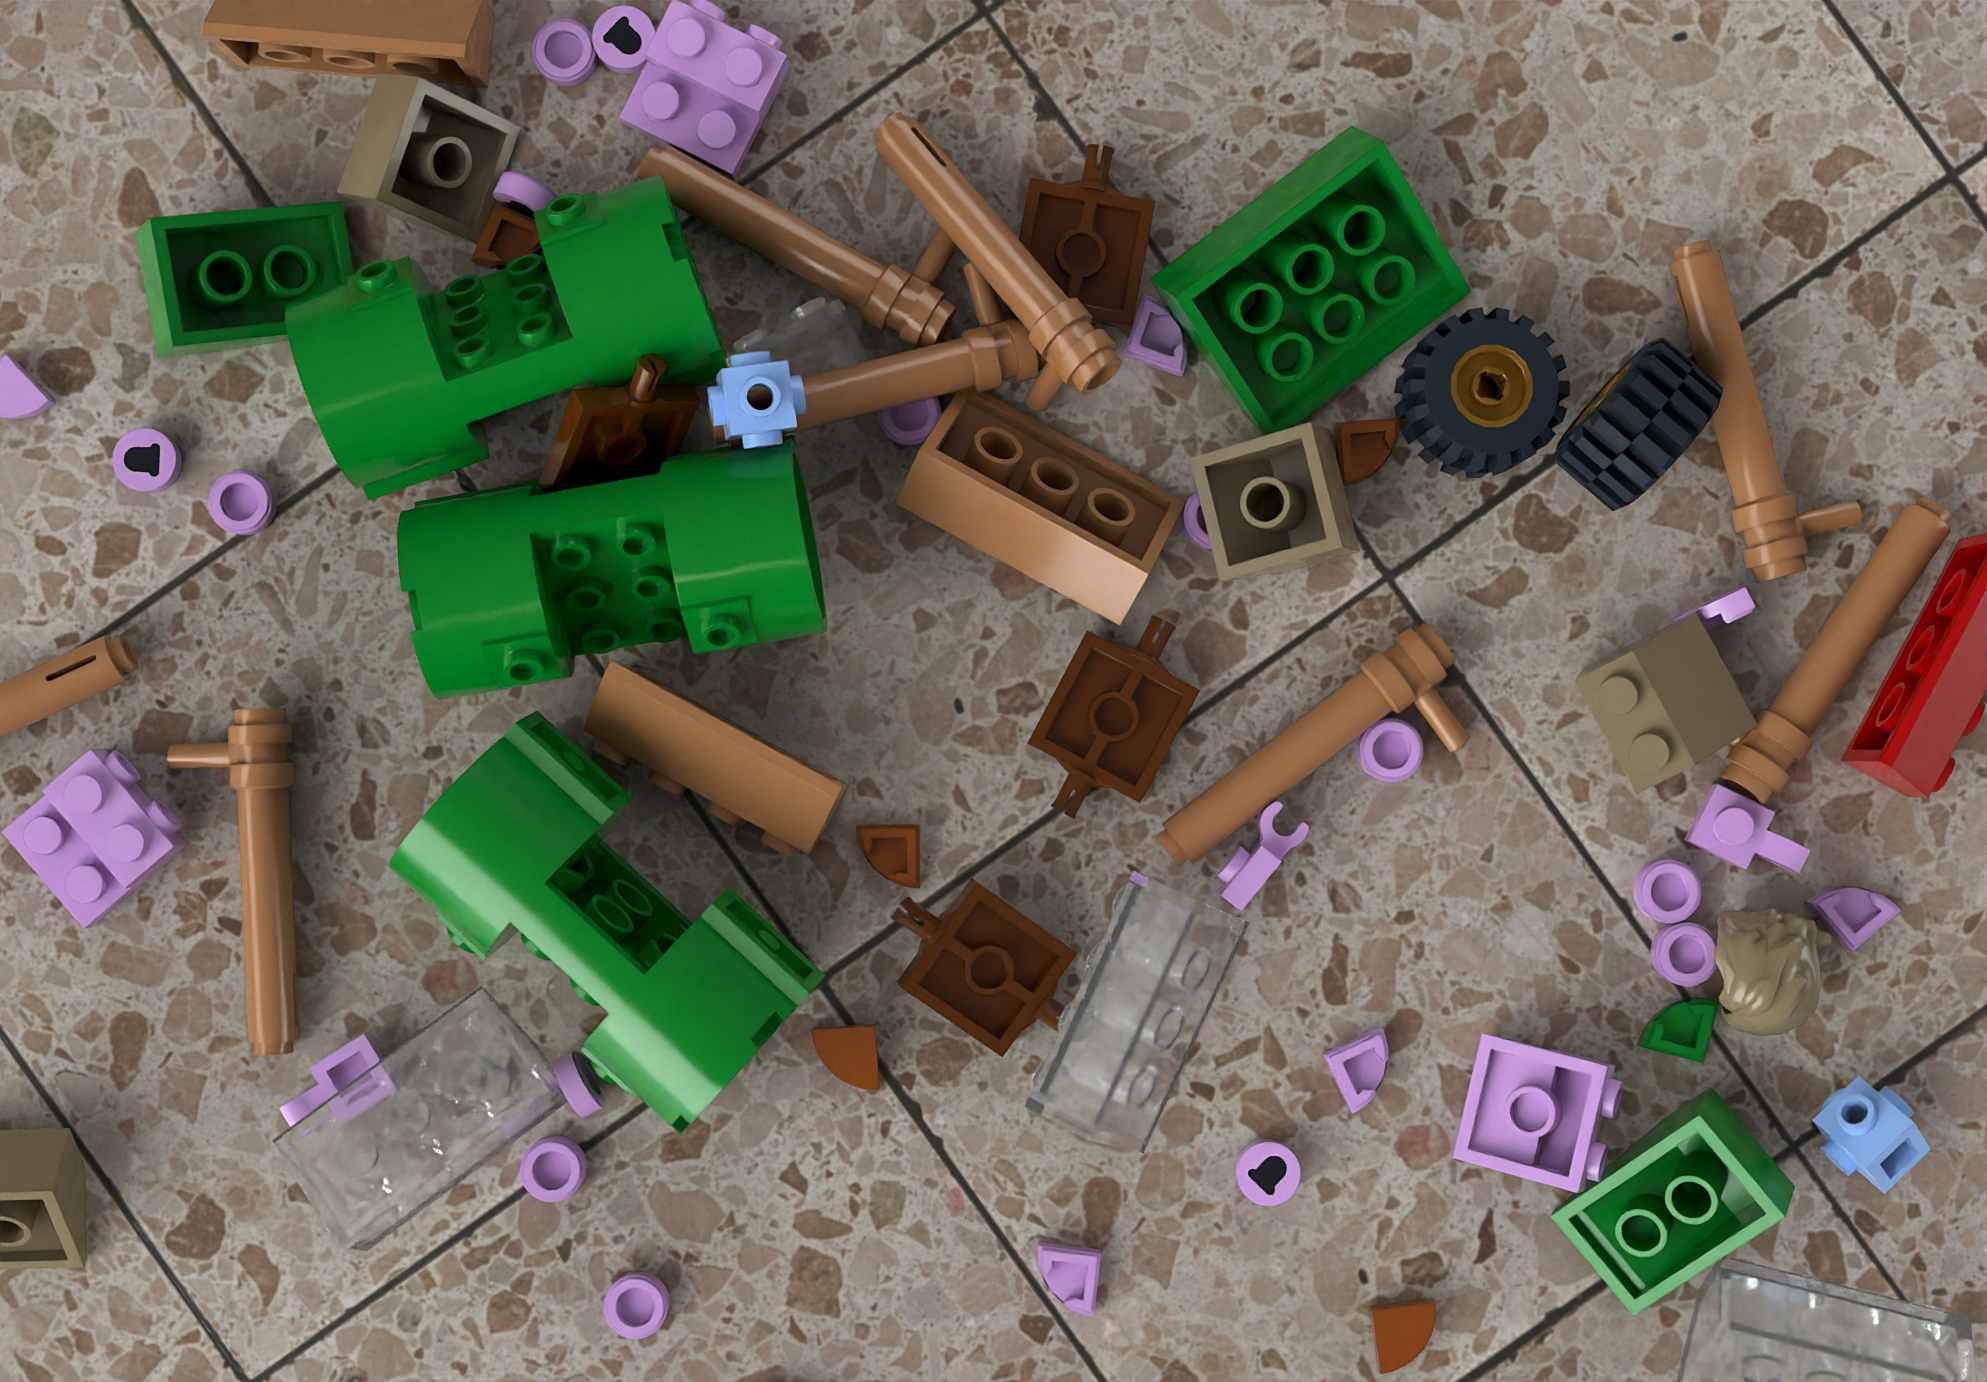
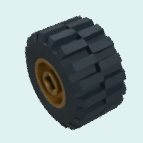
[1394,307,1570,478]
[1553,337,1723,511]

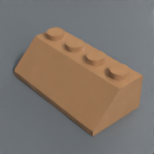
[203,0,495,88]
[895,387,1187,625]
[583,660,849,858]

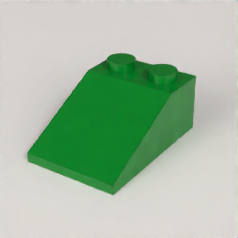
[135,201,355,358]
[1551,1087,1795,1316]

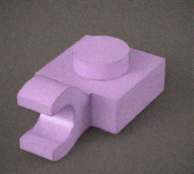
[1684,784,1811,873]
[1217,801,1309,911]
[279,1032,401,1130]

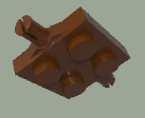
[1007,144,1156,330]
[538,354,701,494]
[1027,615,1200,819]
[893,878,1081,1057]

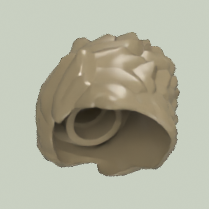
[1714,908,1832,1036]

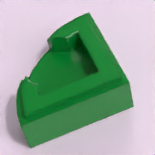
[1637,998,1719,1064]

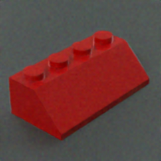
[1841,533,1987,798]

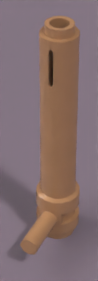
[874,112,1122,412]
[637,145,957,349]
[1669,240,1862,583]
[706,263,1047,448]
[1721,497,1952,804]
[1156,622,1470,867]
[0,635,138,738]
[167,708,300,1056]

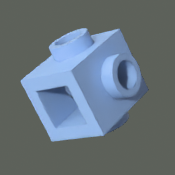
[707,351,806,450]
[1813,1076,1931,1194]

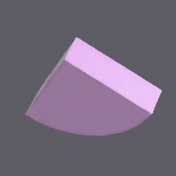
[1122,294,1187,377]
[0,354,56,419]
[1673,587,1755,630]
[1805,887,1901,951]
[1323,1027,1389,1114]
[1037,1242,1101,1317]

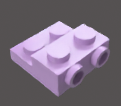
[619,0,791,179]
[2,749,188,929]
[1452,1033,1623,1193]

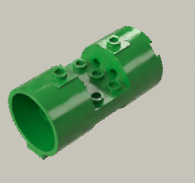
[285,173,731,501]
[397,435,827,700]
[389,711,825,1135]

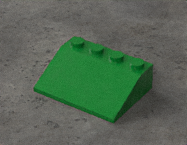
[1149,126,1472,436]

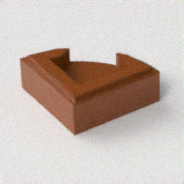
[471,203,543,269]
[1334,418,1400,487]
[856,824,920,889]
[811,1024,880,1090]
[1369,1298,1436,1374]

